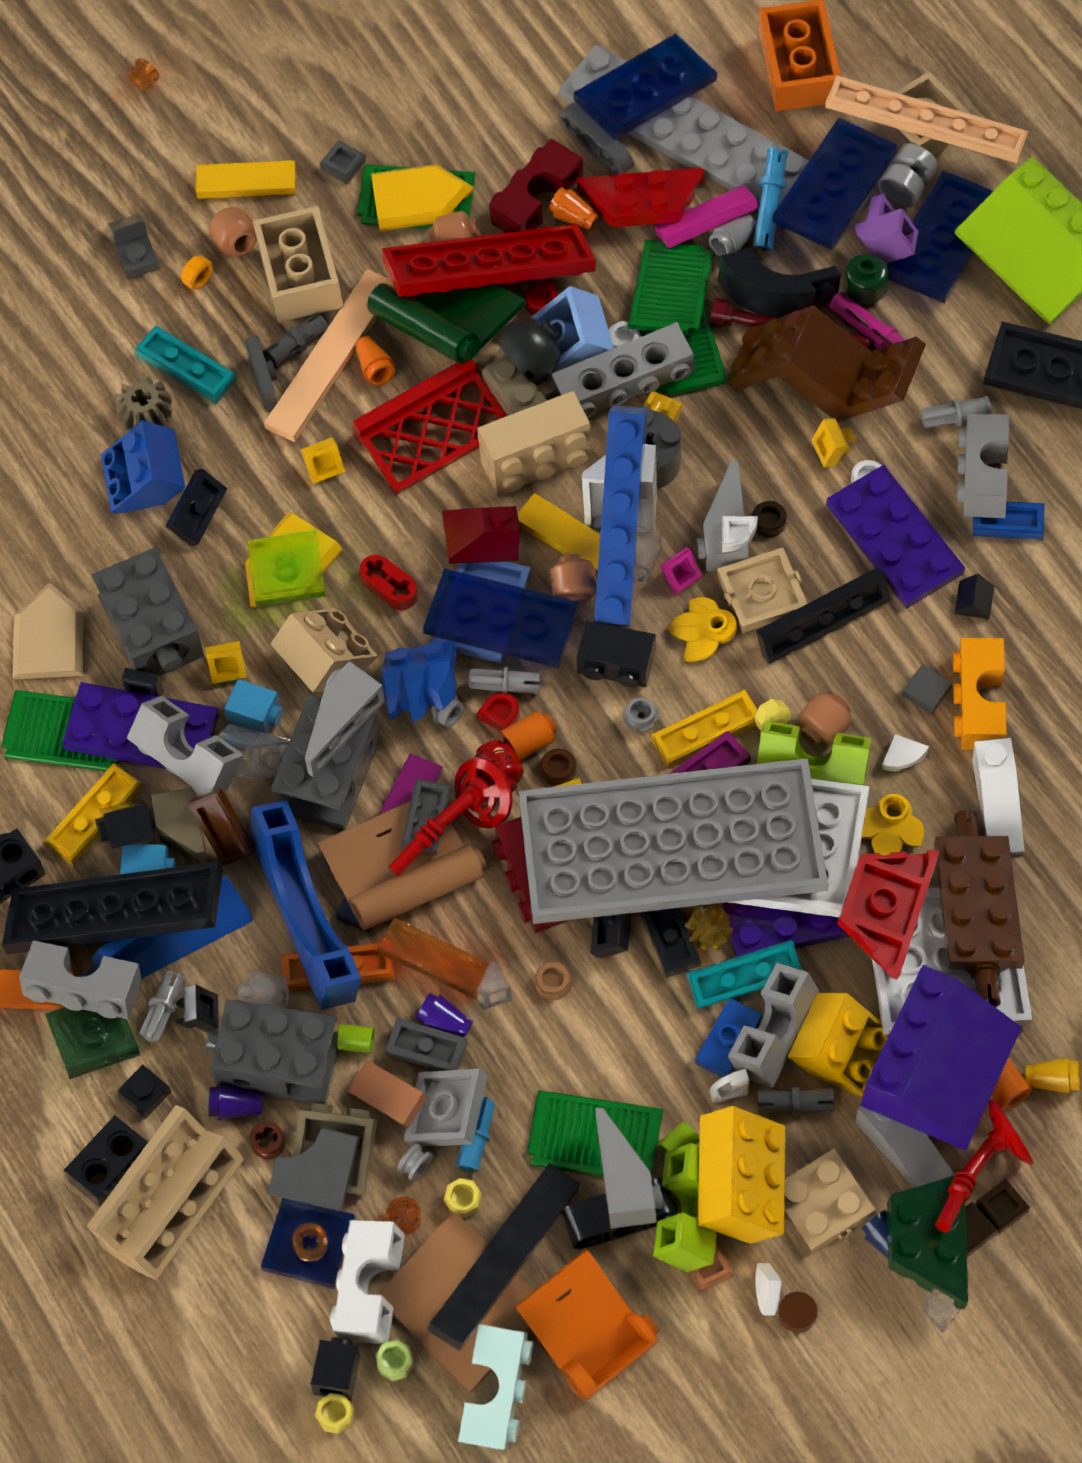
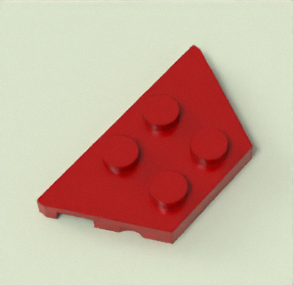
[576,168,705,228]
[837,849,940,980]

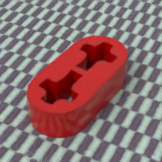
[359,555,418,610]

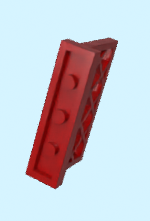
[353,359,507,495]

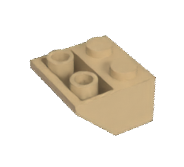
[271,608,378,693]

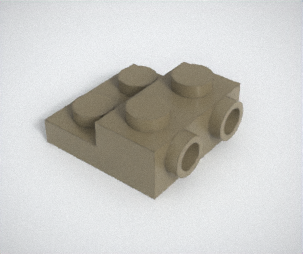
[293,1103,378,1195]

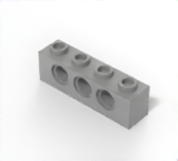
[551,322,695,418]

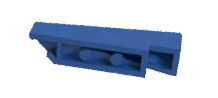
[79,875,252,979]

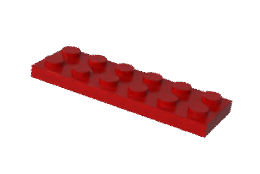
[382,224,596,297]

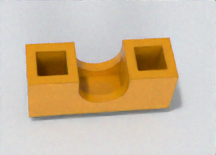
[952,638,1007,750]

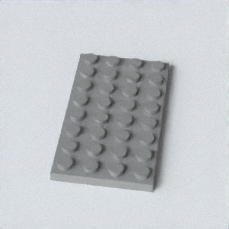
[519,758,828,924]

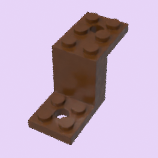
[727,305,926,422]

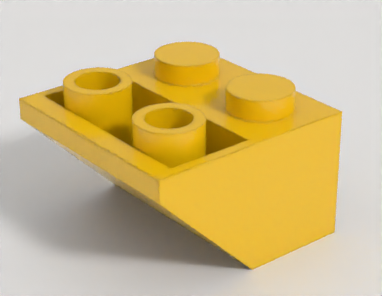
[787,993,889,1096]

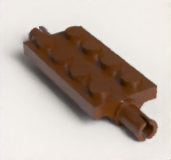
[934,810,1025,1007]

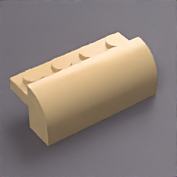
[86,1105,245,1280]

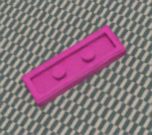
[654,185,759,248]

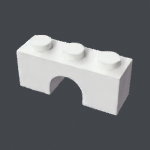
[330,1220,405,1344]

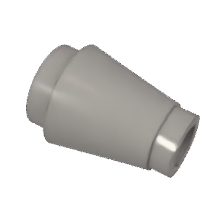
[709,214,757,257]

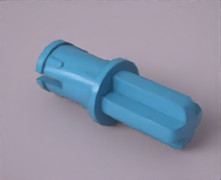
[455,1097,495,1173]

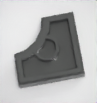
[268,1128,360,1211]

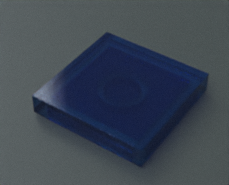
[261,1198,356,1289]

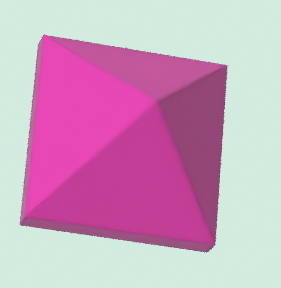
[660,547,703,595]

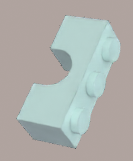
[458,1324,533,1450]

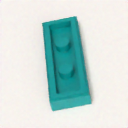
[135,325,237,404]
[686,940,801,1009]

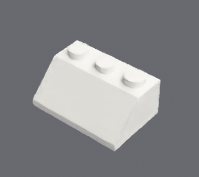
[582,444,657,534]

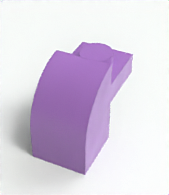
[855,193,918,263]

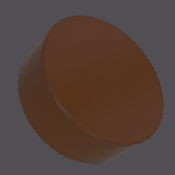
[540,748,577,786]
[779,1292,817,1333]

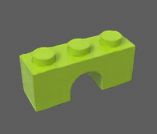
[757,721,872,785]
[653,1143,717,1273]

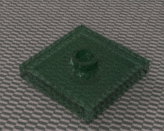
[45,1007,140,1080]

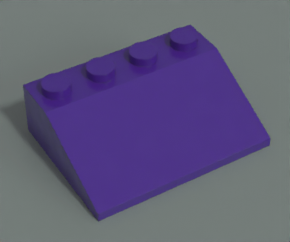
[860,965,1022,1151]

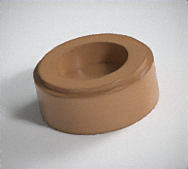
[535,961,572,1000]

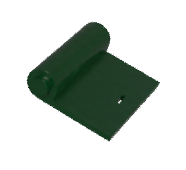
[367,283,526,364]

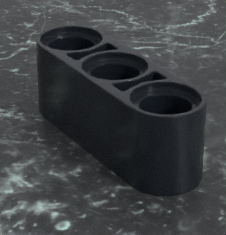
[561,1178,678,1249]

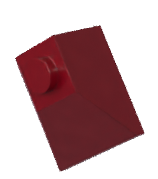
[442,506,520,564]

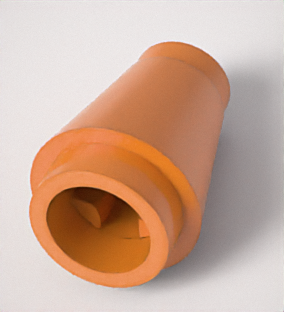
[548,187,600,232]
[354,336,395,386]

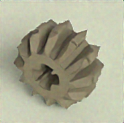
[115,376,173,431]

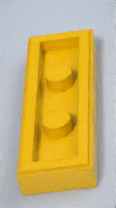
[196,160,296,199]
[518,493,600,575]
[651,690,758,768]
[44,763,143,866]

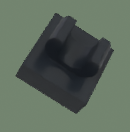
[176,984,219,1032]

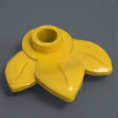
[667,597,737,662]
[862,794,925,855]

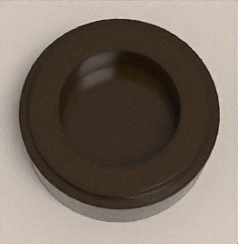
[752,501,787,537]

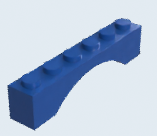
[594,406,648,626]
[248,799,361,1010]

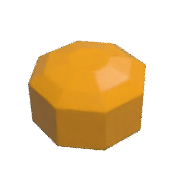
[181,255,213,290]

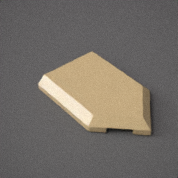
[13,582,85,680]

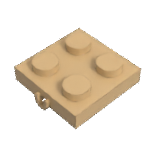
[717,547,808,633]
[784,1148,876,1254]

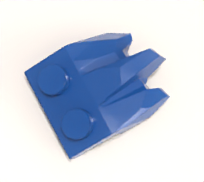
[381,641,457,722]

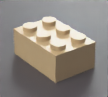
[253,206,343,323]
[477,391,592,495]

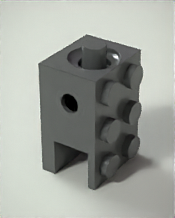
[91,547,204,676]
[272,695,381,831]
[206,999,338,1105]

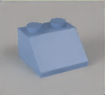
[531,286,614,380]

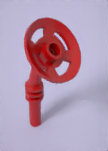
[388,757,513,876]
[936,1099,1034,1232]

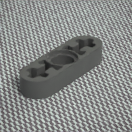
[558,102,634,175]

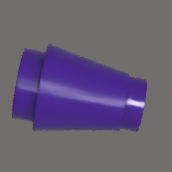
[416,993,474,1038]
[208,1083,262,1121]

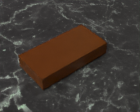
[188,788,256,865]

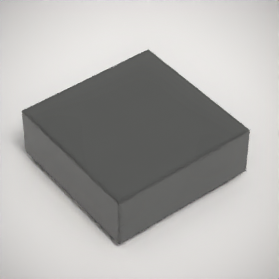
[320,140,366,184]
[902,664,952,714]

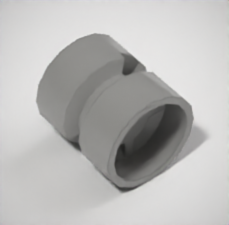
[878,143,938,208]

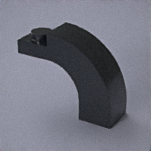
[718,248,841,318]

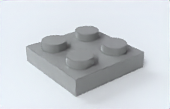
[404,1068,488,1147]

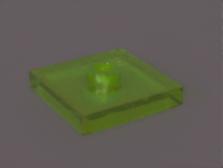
[247,530,326,607]

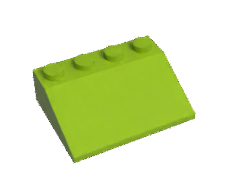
[955,156,1082,325]

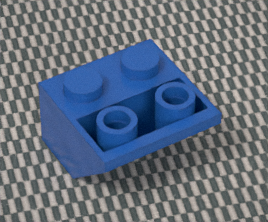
[101,420,186,514]

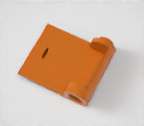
[514,1249,659,1401]

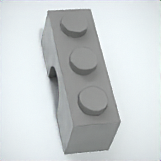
[957,413,1009,518]
[127,696,244,795]
[19,940,142,1020]
[728,963,820,1088]

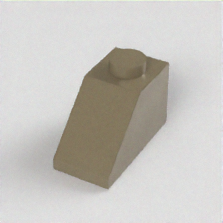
[148,787,208,864]

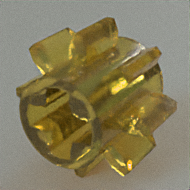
[685,905,734,951]

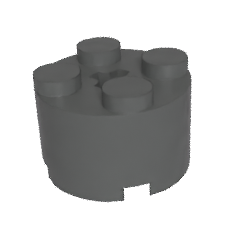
[639,407,681,489]

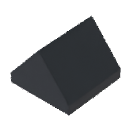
[954,574,994,619]

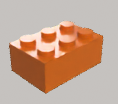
[758,0,841,112]

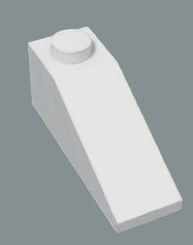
[972,738,1025,856]

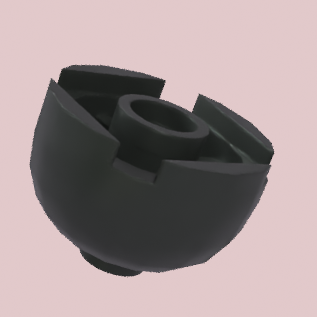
[494,317,560,386]

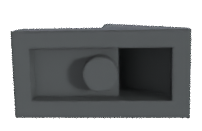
[108,214,159,279]

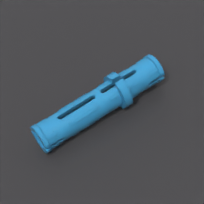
[752,147,789,251]

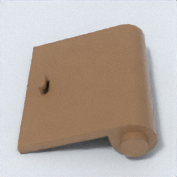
[317,801,486,931]
[377,1213,535,1392]

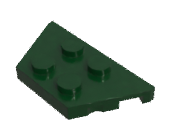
[887,1175,968,1309]

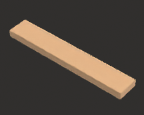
[825,75,1028,163]
[264,269,395,443]

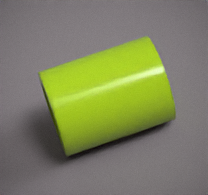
[337,1024,375,1053]
[658,1121,700,1156]

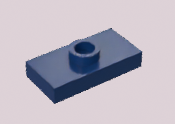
[695,998,763,1078]

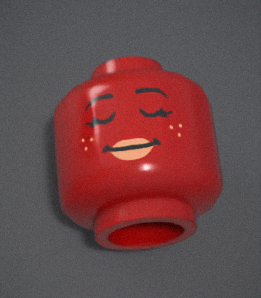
[474,740,524,792]

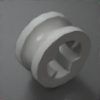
[397,1143,433,1182]

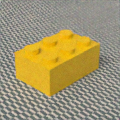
[698,1106,786,1244]

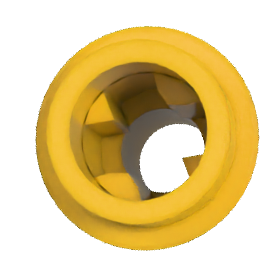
[1025,1057,1080,1094]

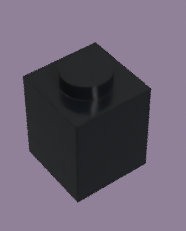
[310,1337,361,1401]

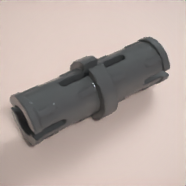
[263,313,328,368]
[757,1086,834,1116]

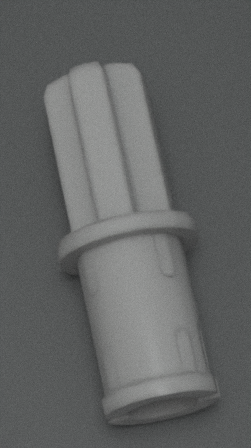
[921,396,992,428]
[468,667,539,695]
[140,970,186,1042]

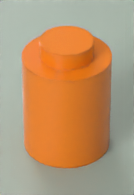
[500,710,557,761]
[991,1058,1032,1112]

